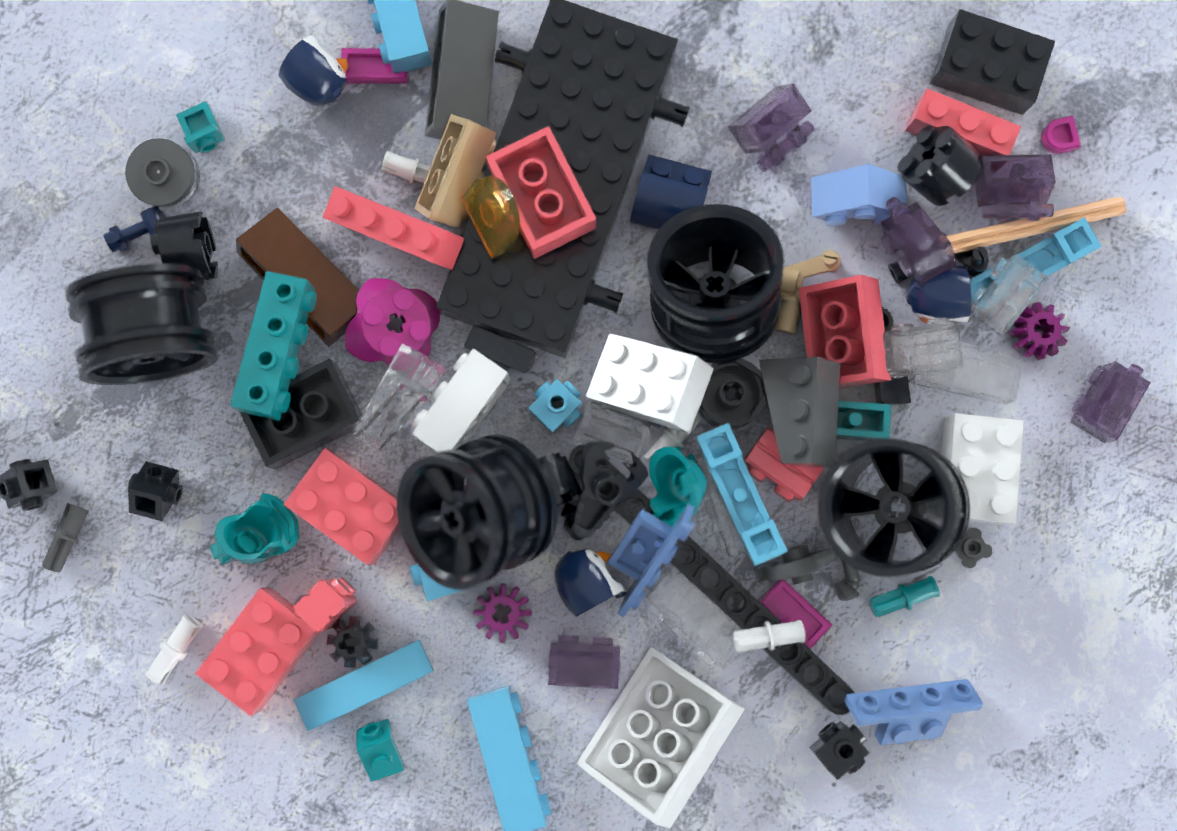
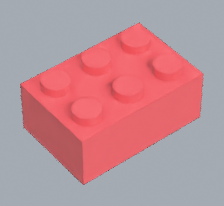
[486,126,596,259]
[799,274,891,389]
[283,448,400,565]
[195,587,320,716]

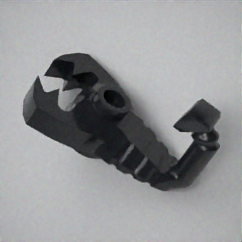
[561,441,649,541]

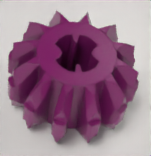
[1008,302,1070,360]
[473,583,532,643]

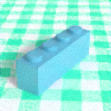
[367,0,432,73]
[467,685,552,831]

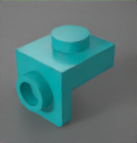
[176,101,226,154]
[356,719,404,782]

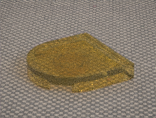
[461,176,520,258]

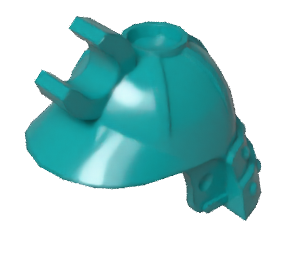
[649,446,708,526]
[210,492,300,565]

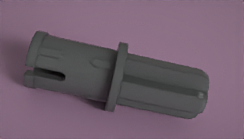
[42,503,89,572]

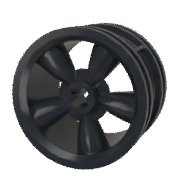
[647,204,784,363]
[65,264,218,385]
[397,434,557,590]
[818,438,971,577]

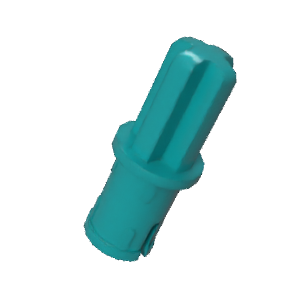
[870,576,940,617]

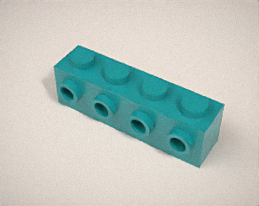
[230,271,317,421]

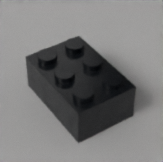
[929,9,1055,115]
[240,358,367,470]

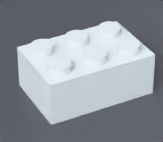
[586,333,713,434]
[412,348,511,452]
[936,413,1024,525]

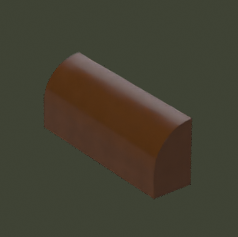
[236,207,359,347]

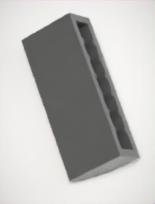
[424,0,499,140]

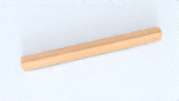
[939,197,1126,255]

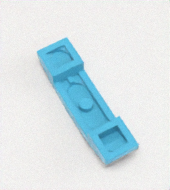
[970,217,1102,314]
[696,423,787,566]
[293,640,434,731]

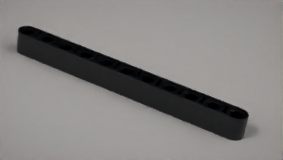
[569,444,855,715]

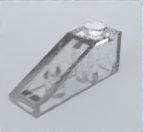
[351,344,447,450]

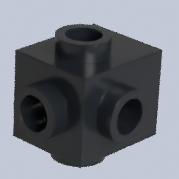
[0,459,58,511]
[128,461,183,521]
[809,721,870,780]

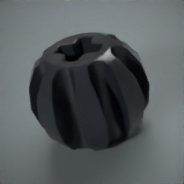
[326,616,378,668]

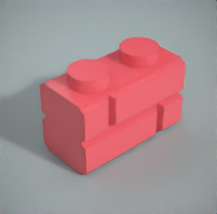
[743,427,824,502]
[293,577,357,632]

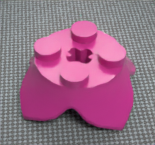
[345,278,440,373]

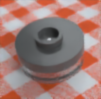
[125,138,200,210]

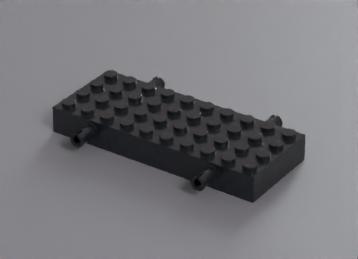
[436,0,690,358]

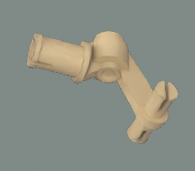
[775,250,841,335]

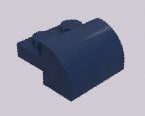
[630,154,712,229]

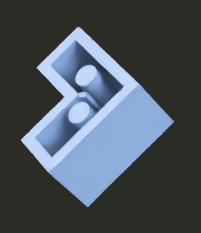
[811,164,907,226]

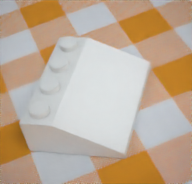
[576,647,745,828]

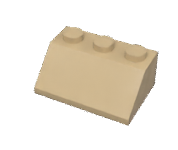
[414,114,496,228]

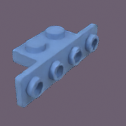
[607,504,695,617]
[844,679,983,745]

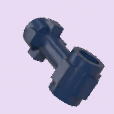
[104,206,167,253]

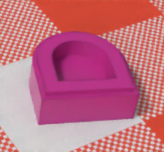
[1041,115,1082,154]

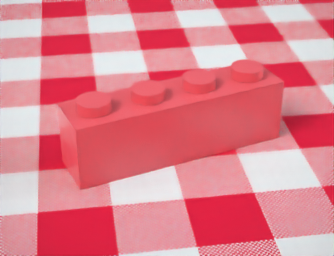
[322,186,465,270]

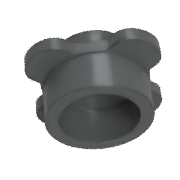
[955,528,992,568]

